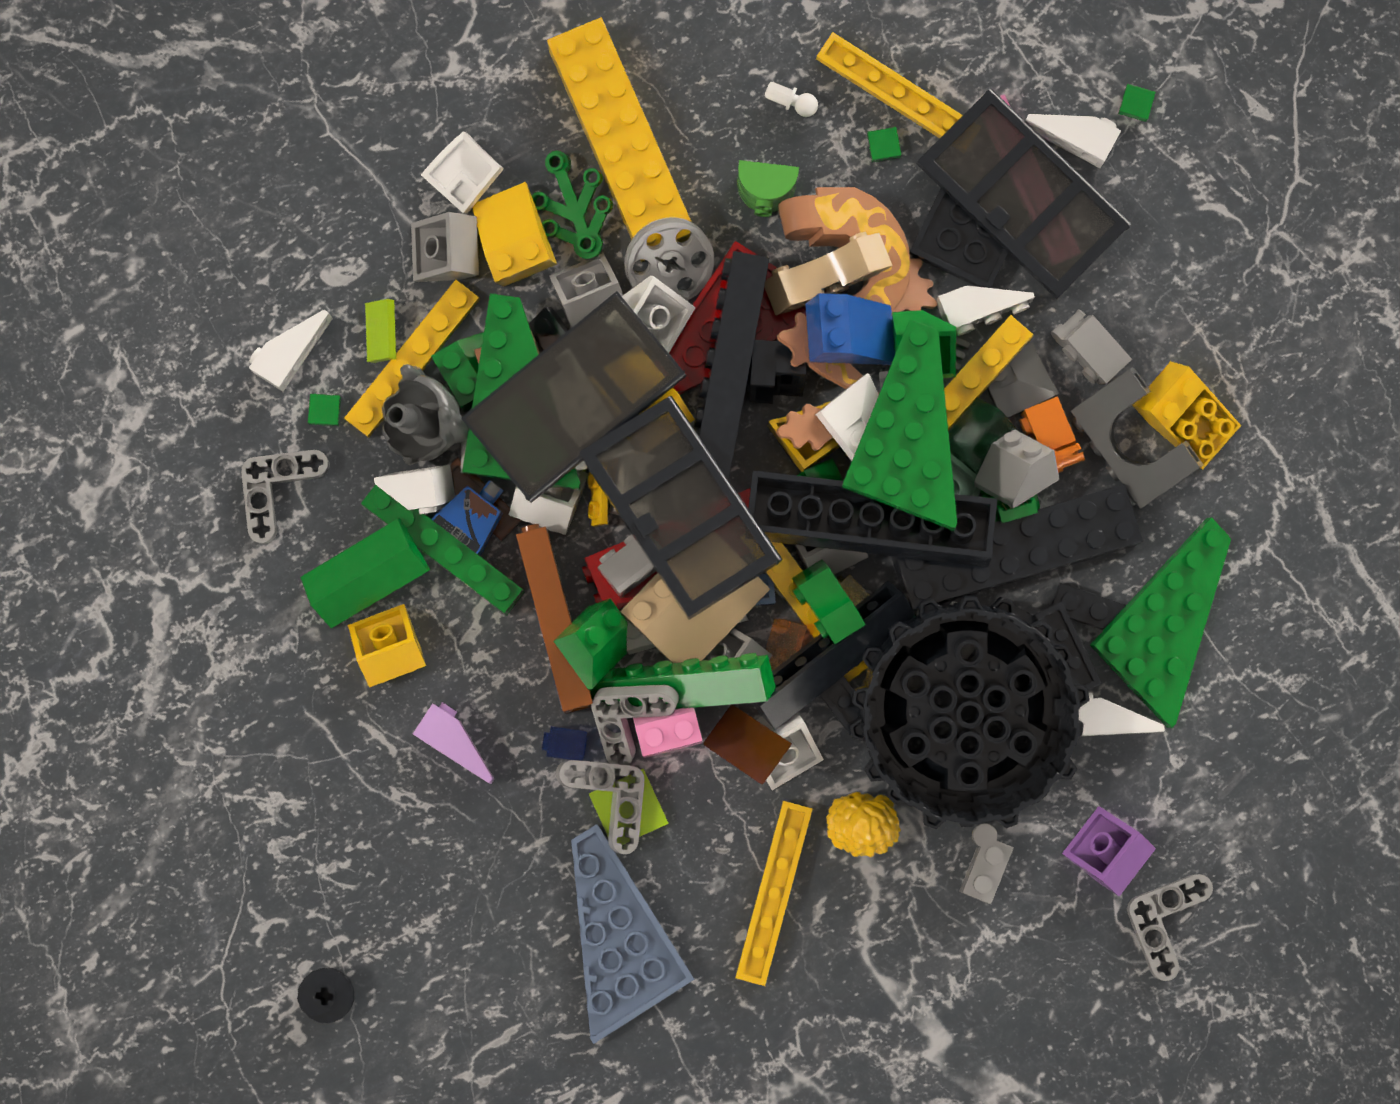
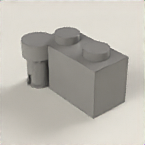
[1051,309,1132,384]
[959,823,1014,904]

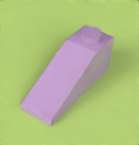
[413,702,494,784]

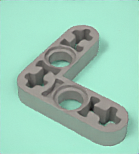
[241,450,330,544]
[591,685,679,765]
[556,760,644,854]
[1127,874,1213,981]

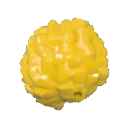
[826,792,901,858]

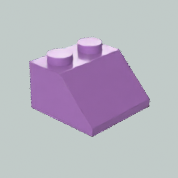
[1062,806,1156,896]

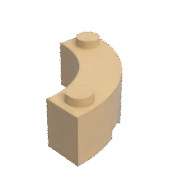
[764,232,892,315]

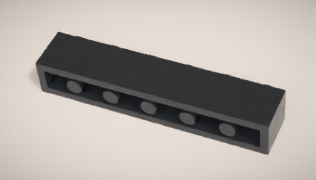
[753,581,916,730]

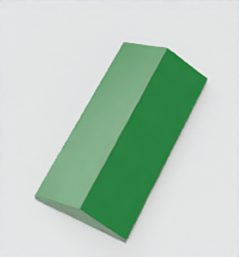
[300,518,431,628]

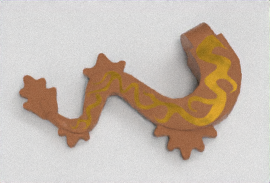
[776,187,937,451]

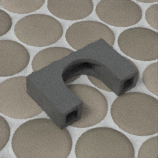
[1071,367,1204,509]

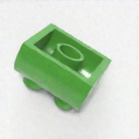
[737,160,799,217]

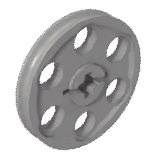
[624,217,714,301]

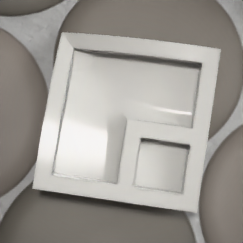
[421,131,504,214]
[815,373,879,461]

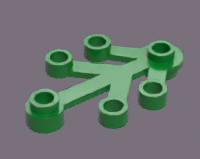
[532,151,613,259]

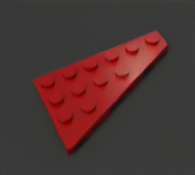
[654,241,806,395]

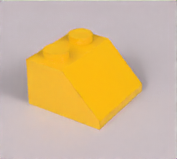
[348,604,426,688]

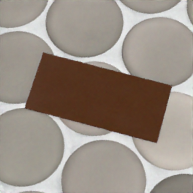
[703,704,792,785]

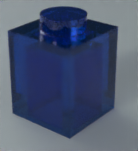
[542,726,588,761]

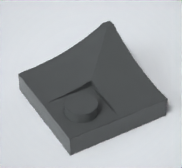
[986,342,1059,421]

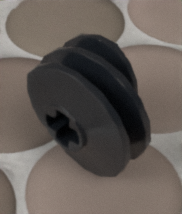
[297,968,355,1023]

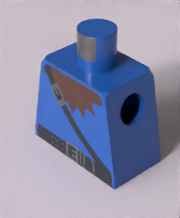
[432,480,503,556]

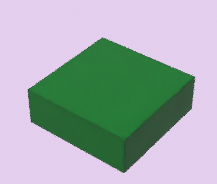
[1118,84,1156,122]
[867,127,902,163]
[308,394,341,426]

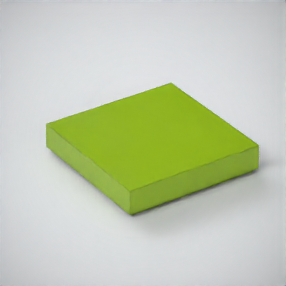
[589,768,669,845]

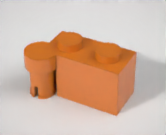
[1019,396,1085,473]

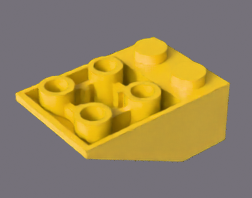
[1132,361,1241,470]

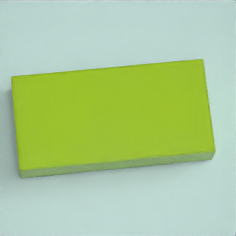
[365,299,396,363]

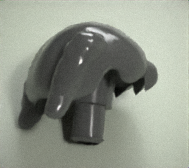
[382,364,469,465]

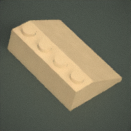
[620,532,770,663]

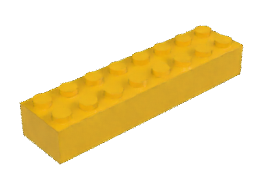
[547,17,691,262]

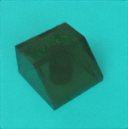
[948,397,1018,474]

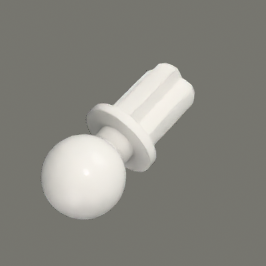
[765,82,818,117]

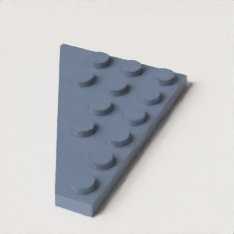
[571,824,695,1044]

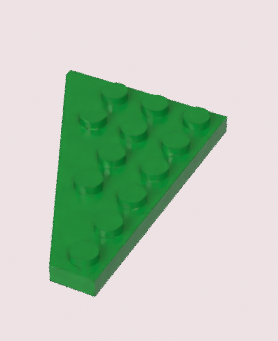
[462,294,581,490]
[842,319,957,531]
[1090,517,1231,728]

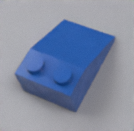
[805,293,895,365]

